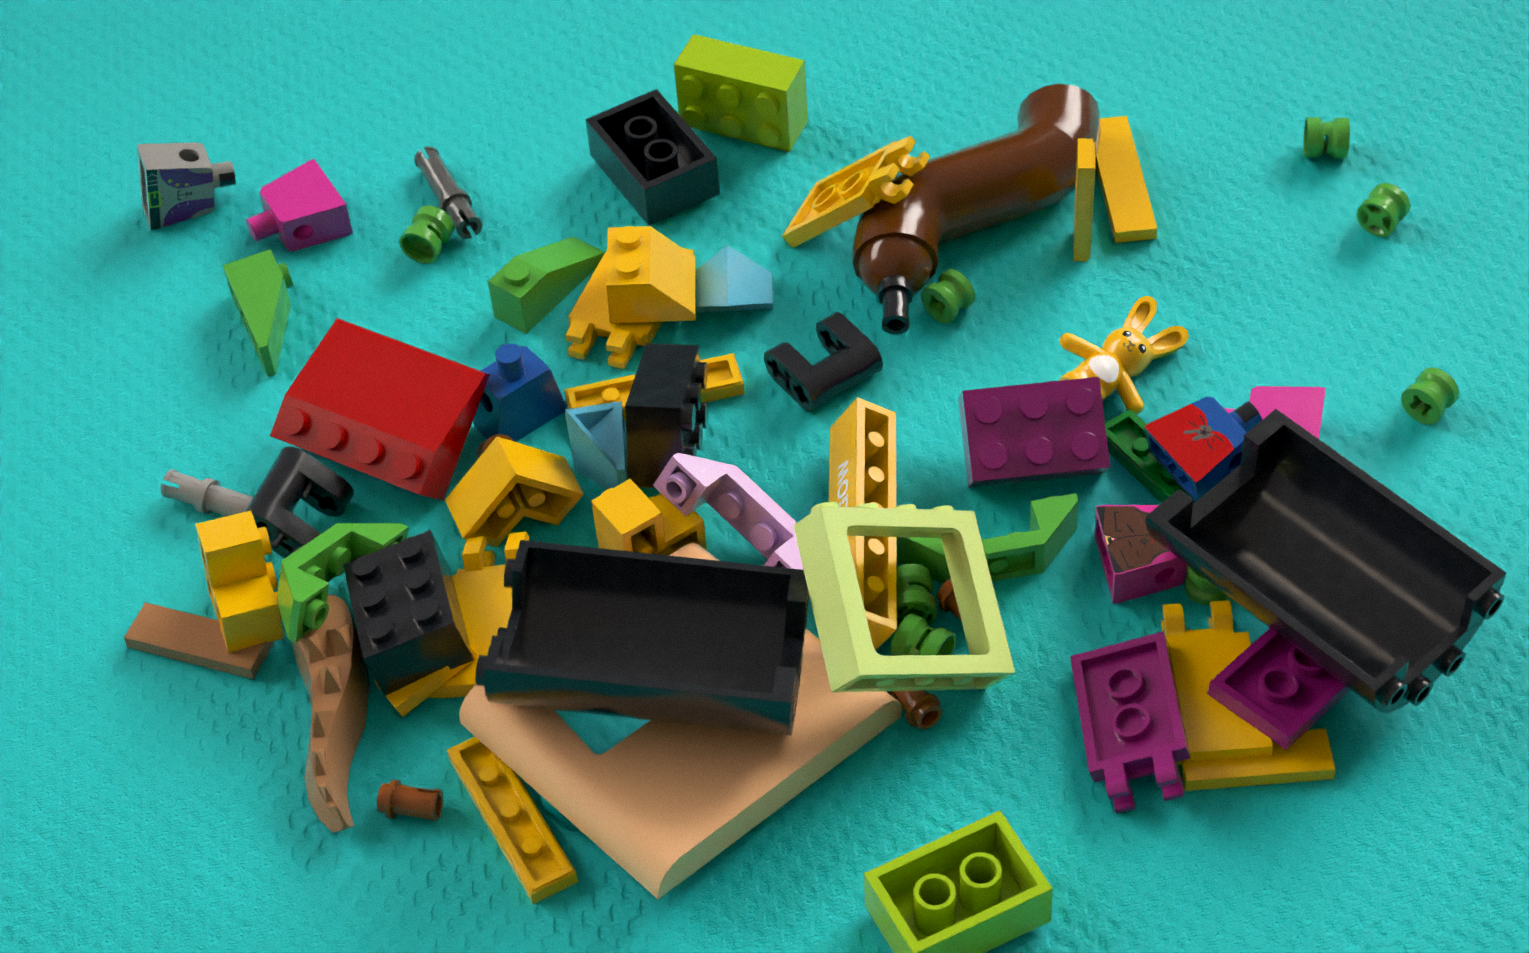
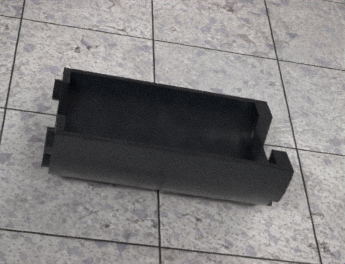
[1146,409,1506,713]
[475,540,809,735]

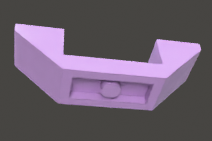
[653,452,803,570]

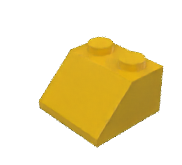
[606,226,696,323]

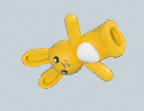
[1059,296,1189,415]

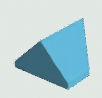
[696,245,773,312]
[565,401,628,490]

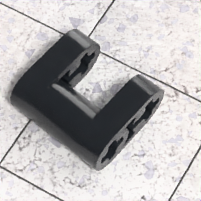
[763,312,883,412]
[245,447,354,558]

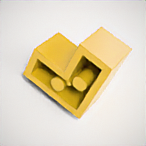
[445,436,584,547]
[591,479,707,556]
[195,511,284,653]

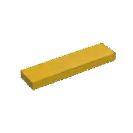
[1095,116,1157,243]
[564,353,745,420]
[446,737,578,904]

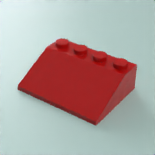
[270,318,490,501]

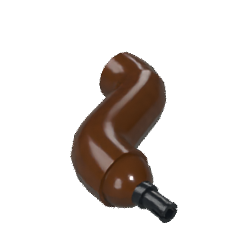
[853,84,1101,335]

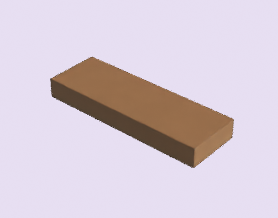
[124,602,274,679]

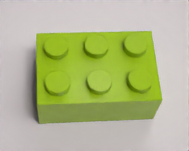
[674,34,808,152]
[864,810,1053,953]

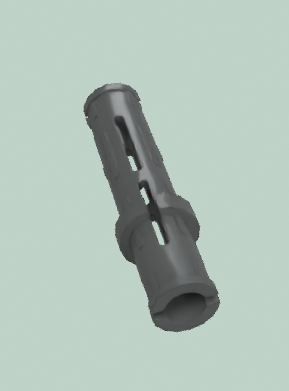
[414,147,483,239]

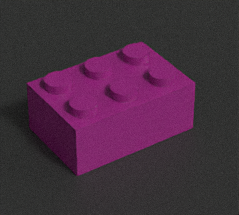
[958,377,1110,488]

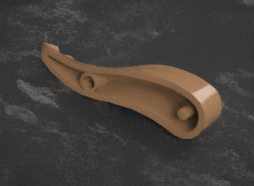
[292,594,369,832]

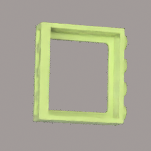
[793,502,1015,692]

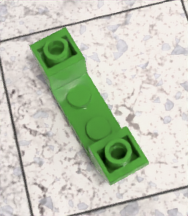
[896,493,1079,584]
[277,523,409,643]

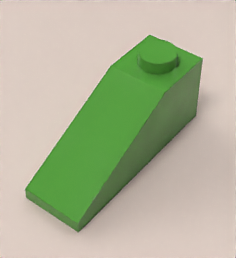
[488,237,605,334]
[222,249,293,377]

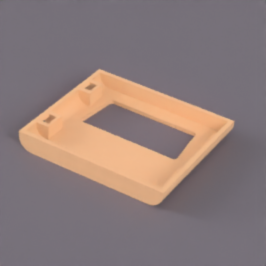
[459,543,902,899]

